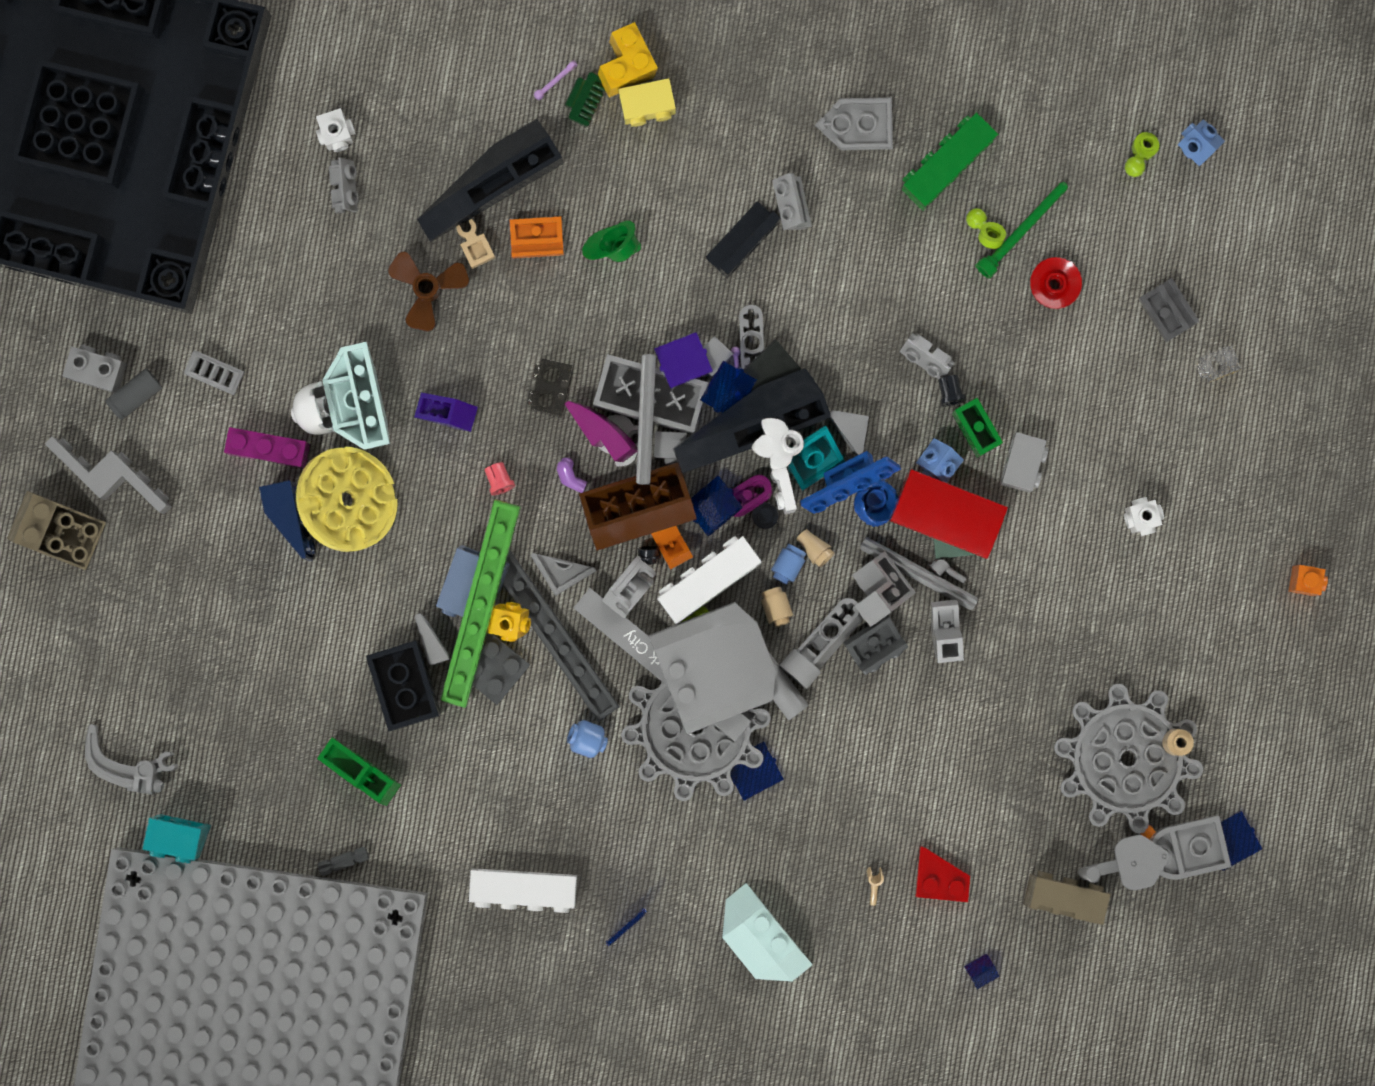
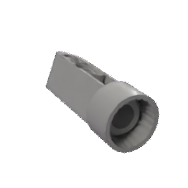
[779,598,863,690]

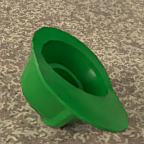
[582,220,641,263]

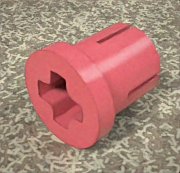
[484,462,515,496]

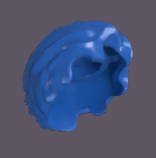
[854,480,898,527]

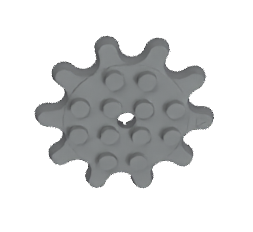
[621,681,771,801]
[1054,684,1203,833]

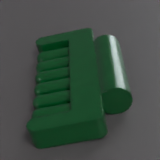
[564,72,605,127]

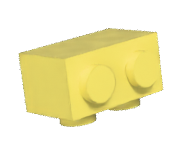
[618,78,676,127]

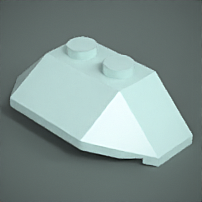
[322,342,390,450]
[722,883,813,981]

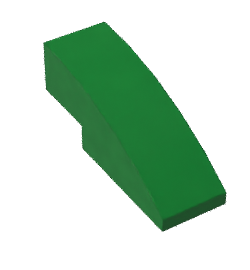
[317,737,401,806]

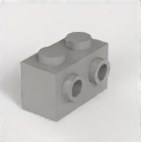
[62,344,127,393]
[1000,432,1049,493]

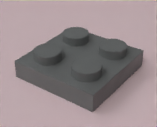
[473,633,530,705]

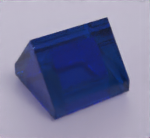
[964,953,1000,989]

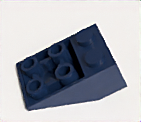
[259,480,316,561]

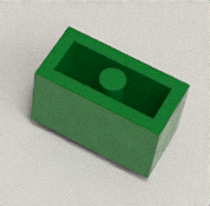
[951,397,1003,458]

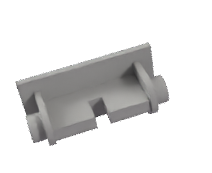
[329,157,359,213]
[899,333,955,379]

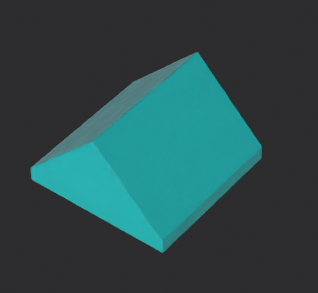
[787,426,845,491]

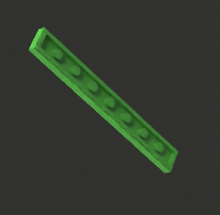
[440,499,521,708]

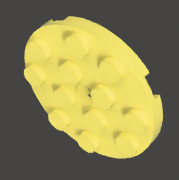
[296,447,398,552]

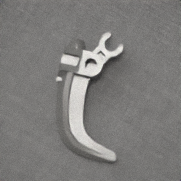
[85,724,178,795]

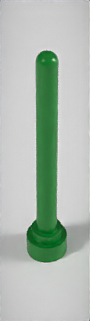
[975,182,1068,279]

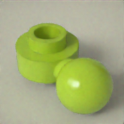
[1125,132,1159,177]
[966,208,1006,249]

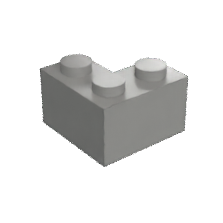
[852,551,916,627]

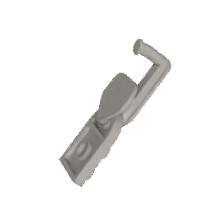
[1077,815,1231,890]

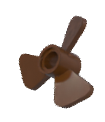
[388,252,469,332]

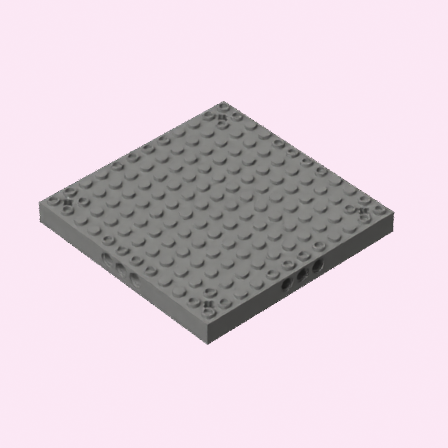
[74,847,428,1086]

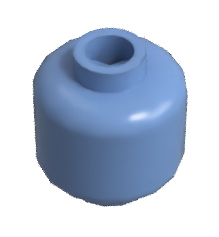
[567,720,608,758]

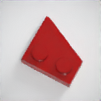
[915,846,970,902]

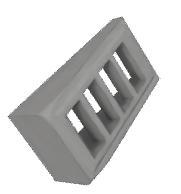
[184,350,245,396]
[415,613,451,665]

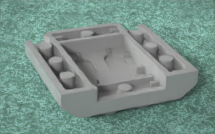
[648,602,776,734]

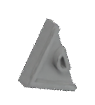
[531,553,596,596]

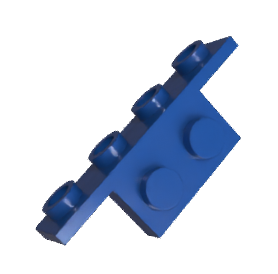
[800,451,901,514]

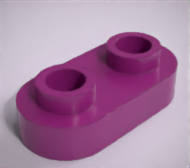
[723,475,773,517]

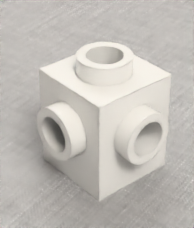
[316,108,356,152]
[1124,497,1164,536]

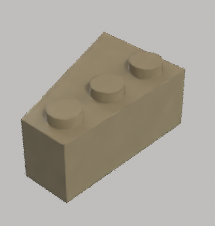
[1023,870,1111,925]

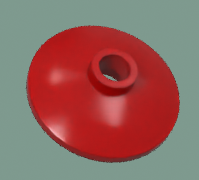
[1030,257,1082,309]

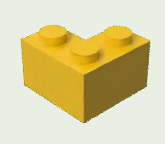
[598,22,658,98]

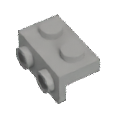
[772,173,812,230]

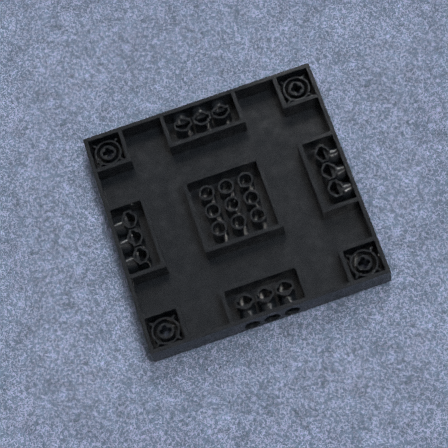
[0,0,272,314]

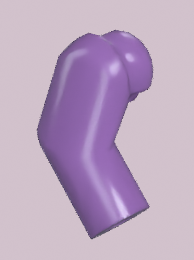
[557,457,588,493]

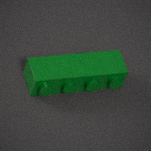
[901,112,998,211]

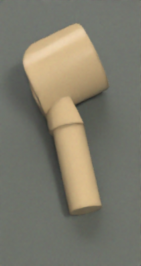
[867,867,884,906]

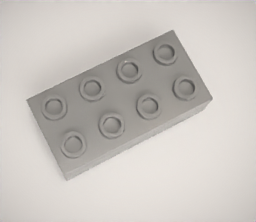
[593,354,708,435]

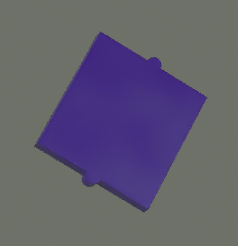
[654,332,713,389]

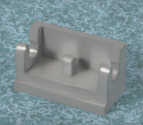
[602,555,656,619]

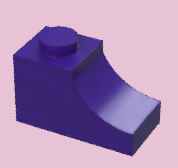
[414,392,478,432]

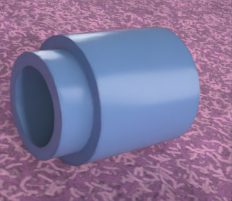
[771,544,806,584]

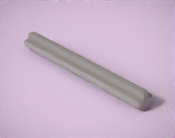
[636,354,656,485]
[860,537,978,610]

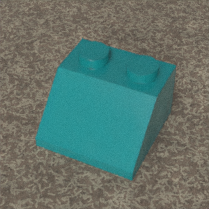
[142,814,211,863]

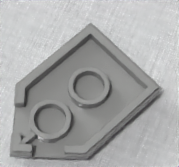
[815,98,893,150]

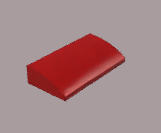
[890,469,1008,559]

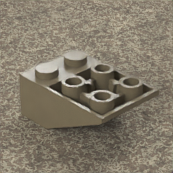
[7,491,106,570]

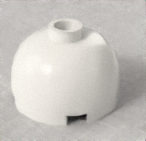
[291,381,335,435]

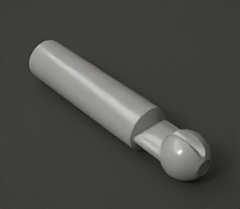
[768,651,809,720]

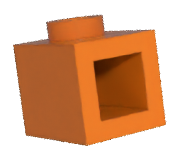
[1288,565,1328,596]

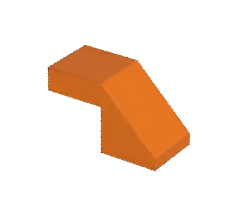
[651,526,693,570]

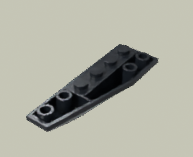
[417,119,564,242]
[673,368,831,473]

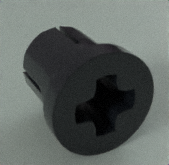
[938,375,966,407]

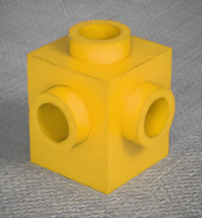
[488,602,531,642]

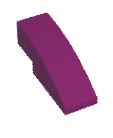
[565,401,638,462]

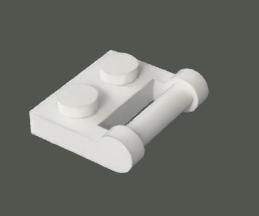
[770,467,797,515]

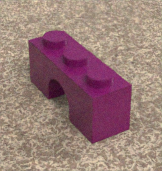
[224,427,310,469]

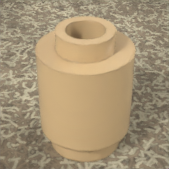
[761,587,794,627]
[1162,729,1194,756]

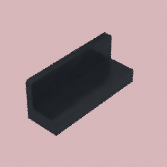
[706,202,781,279]

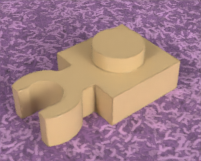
[457,219,495,269]

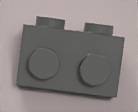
[843,615,908,675]

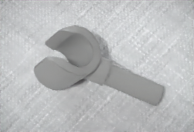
[930,559,966,583]

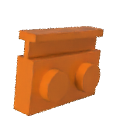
[510,217,564,258]

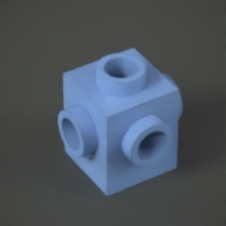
[1177,119,1225,166]
[916,438,964,483]

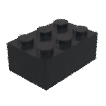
[366,640,442,732]

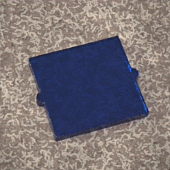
[700,361,757,413]
[691,475,743,537]
[730,741,784,801]
[1221,811,1263,871]
[605,908,647,946]

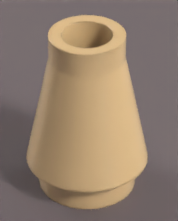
[796,529,834,567]

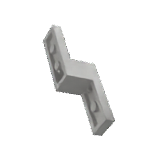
[45,436,171,514]

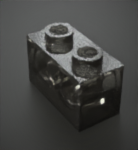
[527,359,573,418]

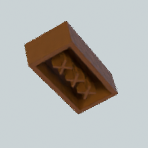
[579,462,697,551]

